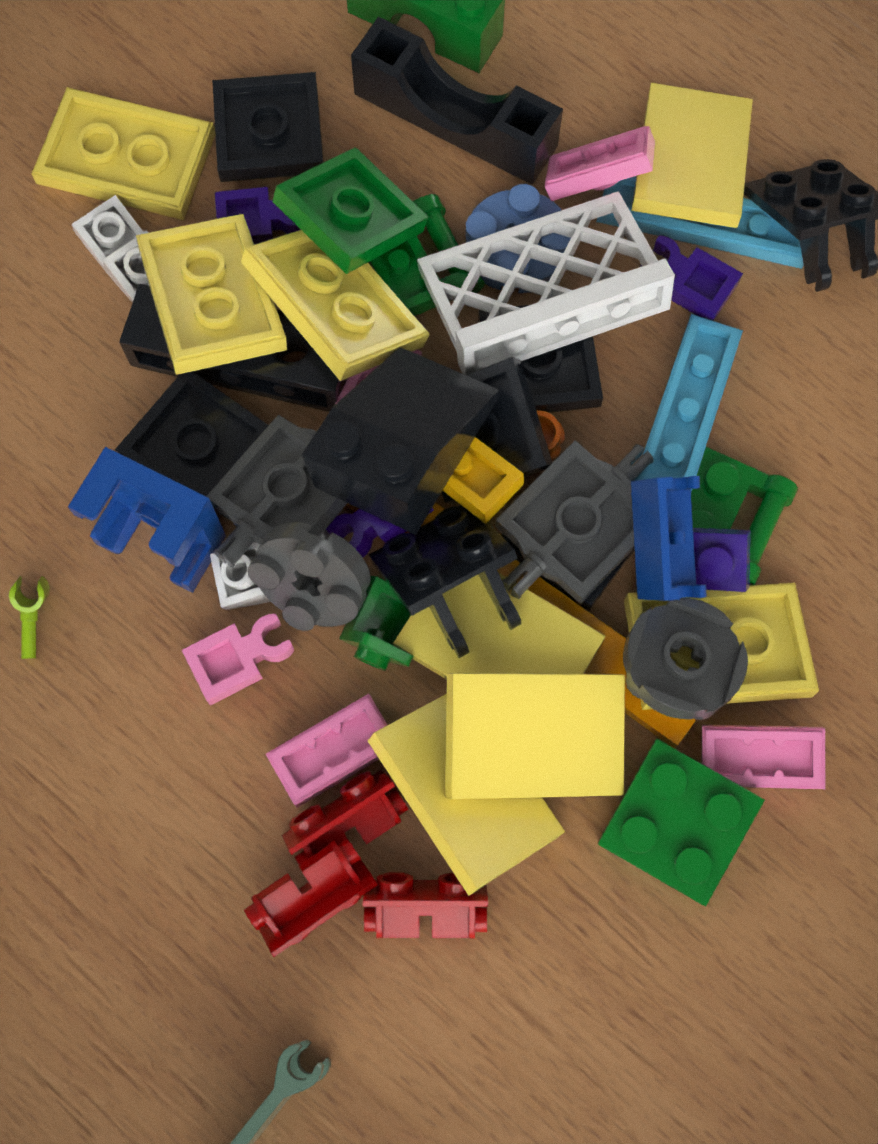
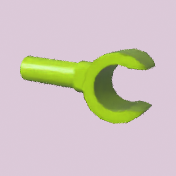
[9,576,50,659]

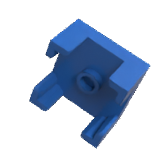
[68,447,226,593]

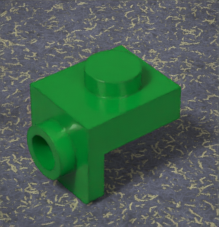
[339,576,413,671]

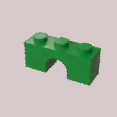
[347,0,505,73]

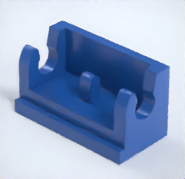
[631,476,707,601]

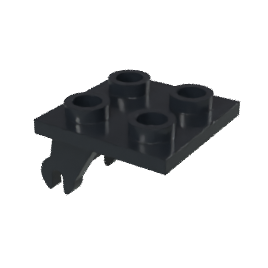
[744,159,878,292]
[368,505,522,658]

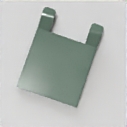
[230,1040,331,1144]

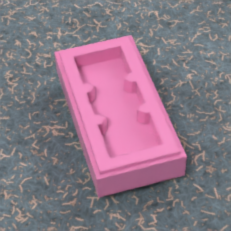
[545,126,655,201]
[266,694,387,808]
[702,725,825,789]

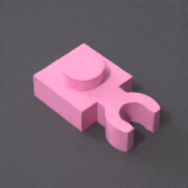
[182,614,294,706]

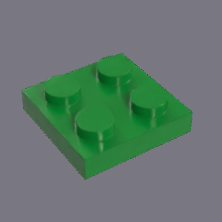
[272,147,429,274]
[598,738,765,907]

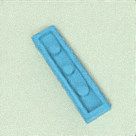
[596,176,804,269]
[634,314,743,491]

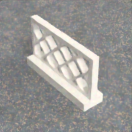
[417,191,675,375]

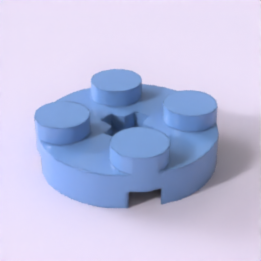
[465,184,571,293]

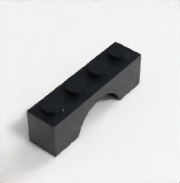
[351,16,563,185]

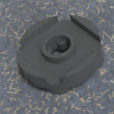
[247,522,371,631]
[623,598,748,720]

